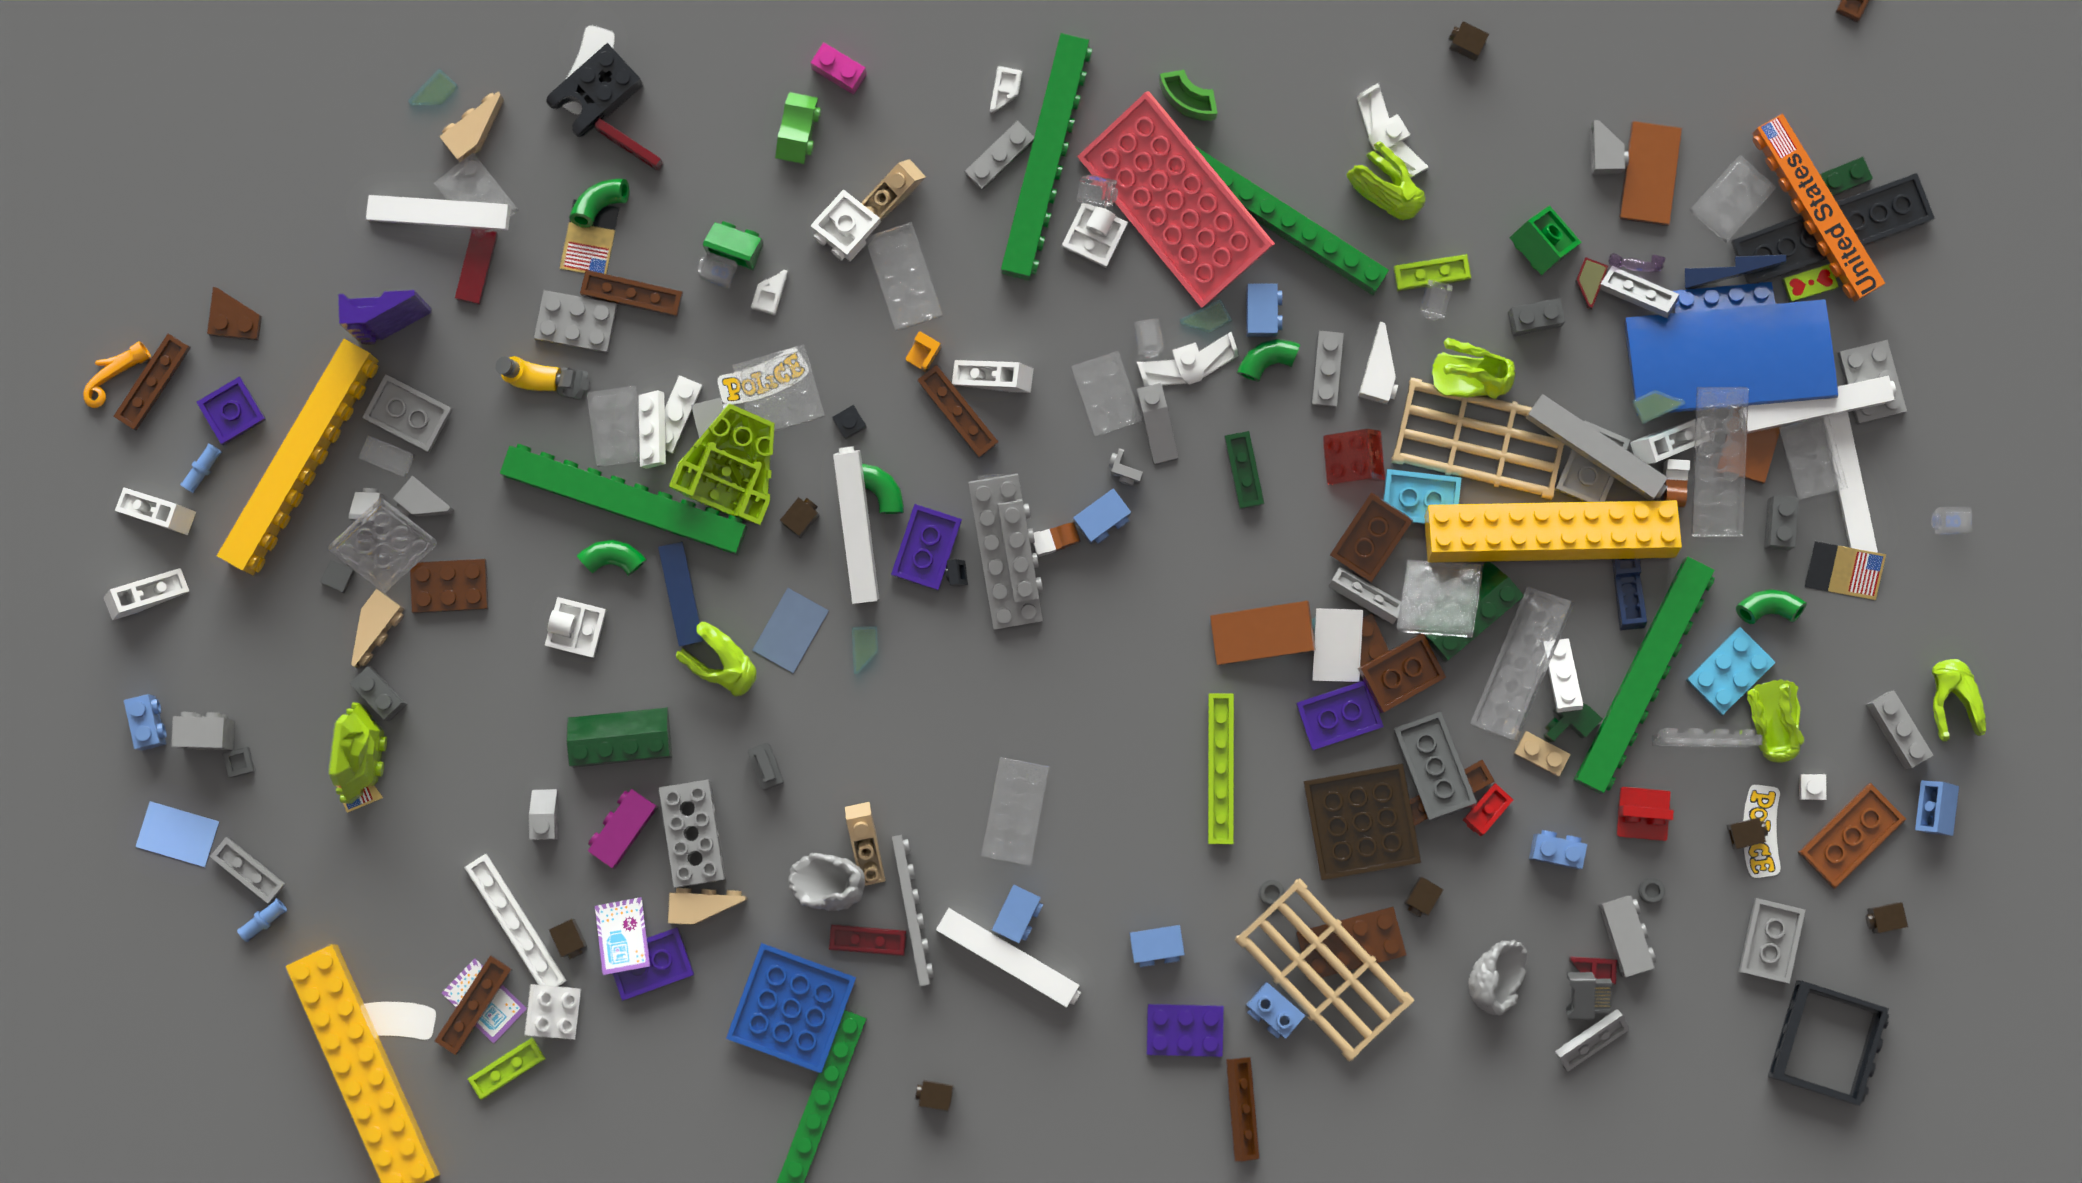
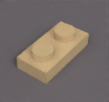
[1514,731,1571,777]

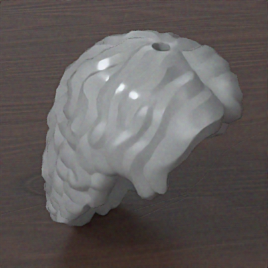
[788,853,865,911]
[1468,940,1527,1015]

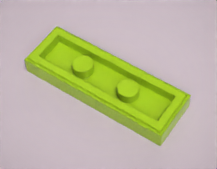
[1393,254,1471,291]
[468,1037,546,1100]

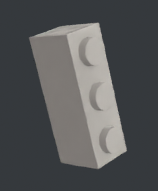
[1866,690,1933,769]
[1599,895,1656,977]

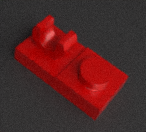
[1463,783,1514,837]

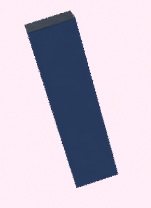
[1685,255,1787,290]
[658,541,704,647]
[1612,558,1647,631]

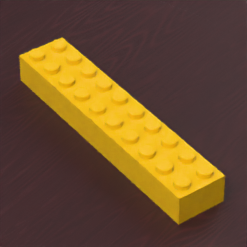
[217,339,379,576]
[1424,500,1682,563]
[286,944,440,1183]

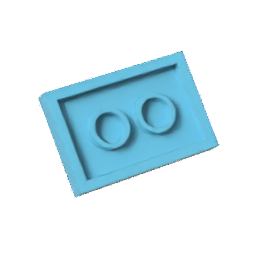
[1383,469,1461,524]
[1686,627,1776,715]

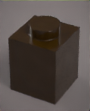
[1448,21,1489,61]
[780,497,820,538]
[1727,817,1768,849]
[1404,877,1444,917]
[1866,902,1908,933]
[549,919,587,960]
[915,1080,954,1111]

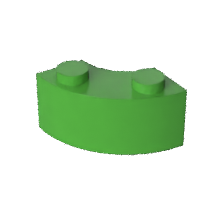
[1159,70,1217,121]
[775,92,821,164]

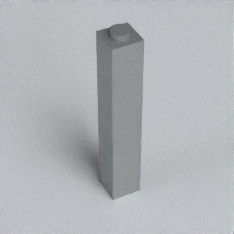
[1526,394,1668,501]

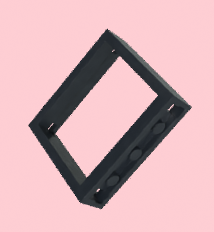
[1768,980,1889,1106]

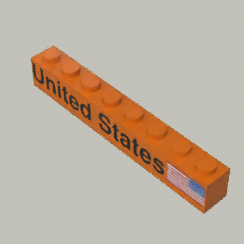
[1752,113,1885,302]

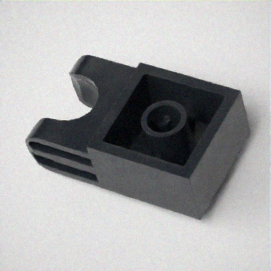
[546,43,643,137]

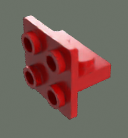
[1617,787,1674,841]

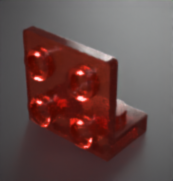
[1323,429,1385,485]

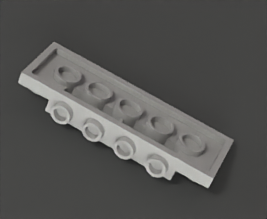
[968,473,1043,629]

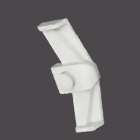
[1357,83,1429,178]
[1137,332,1238,387]

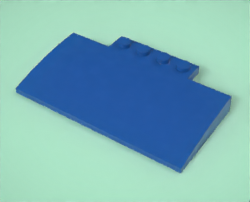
[1624,282,1838,416]

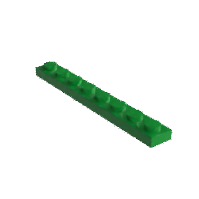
[777,1010,867,1183]

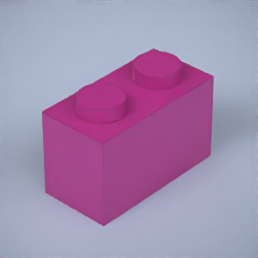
[810,42,867,95]

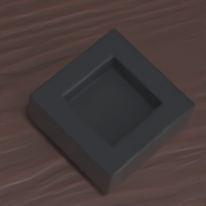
[832,405,867,440]
[945,559,968,586]

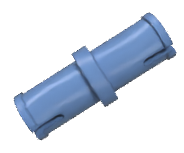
[180,443,222,493]
[237,899,287,942]

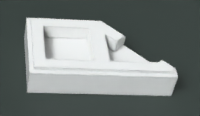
[990,67,1022,113]
[751,270,788,315]

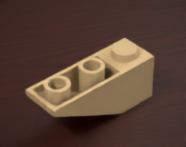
[439,92,504,165]
[861,159,926,220]
[351,589,404,669]
[845,802,885,886]
[668,888,747,924]

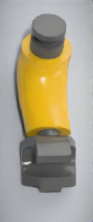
[495,356,589,399]

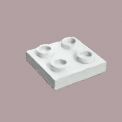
[1062,201,1128,268]
[545,597,607,658]
[525,984,581,1039]

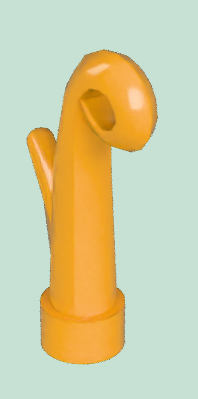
[83,341,151,408]

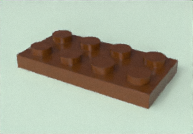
[1296,906,1406,981]

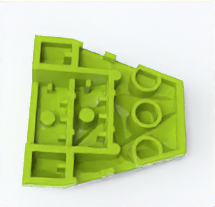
[669,404,775,525]
[329,702,387,804]

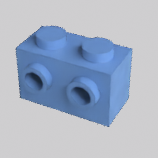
[1246,284,1282,337]
[1073,488,1131,544]
[124,694,167,751]
[1915,780,1959,836]
[1529,830,1587,869]
[992,884,1043,943]
[1129,925,1185,967]
[1246,982,1306,1039]

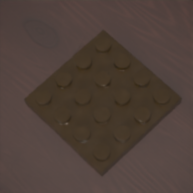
[1304,763,1421,880]

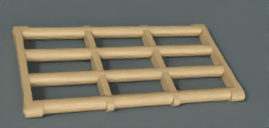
[1391,377,1564,500]
[1235,878,1414,1062]

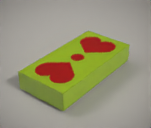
[1782,264,1838,303]

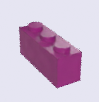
[588,789,658,869]

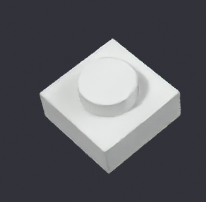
[1799,774,1826,800]

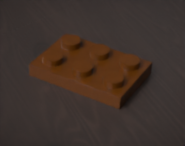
[1330,492,1413,583]
[410,559,488,613]
[1358,633,1446,713]

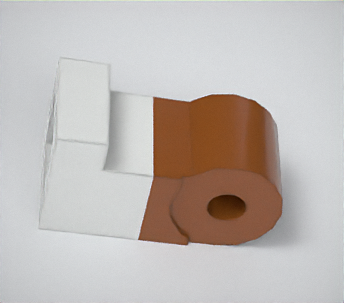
[1663,459,1690,507]
[1033,522,1081,557]

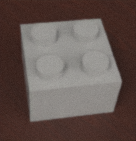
[171,712,235,751]

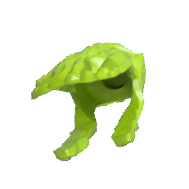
[1346,142,1426,220]
[1432,338,1515,399]
[676,621,757,696]
[1932,659,1986,741]
[1747,679,1804,763]

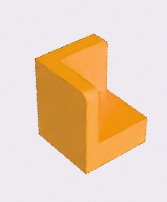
[906,331,941,372]

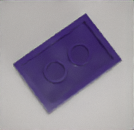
[891,504,962,591]
[1296,681,1384,751]
[613,927,695,1001]
[1147,1004,1224,1057]

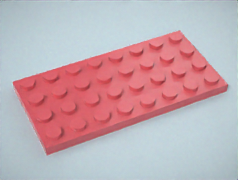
[1077,91,1275,308]

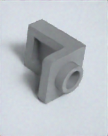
[1108,448,1143,486]

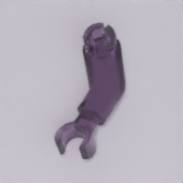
[1609,253,1665,272]

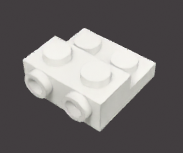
[811,190,881,261]

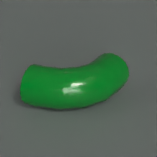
[569,179,630,228]
[1237,339,1300,382]
[862,464,904,514]
[577,540,647,576]
[1736,589,1807,624]

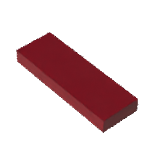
[595,118,663,171]
[455,228,498,305]
[829,924,906,956]

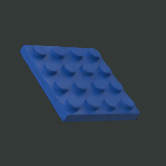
[726,943,856,1073]

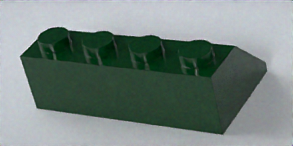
[1413,561,1524,663]
[567,707,672,768]

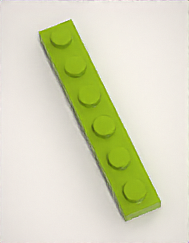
[1208,693,1234,844]

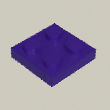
[196,377,266,445]

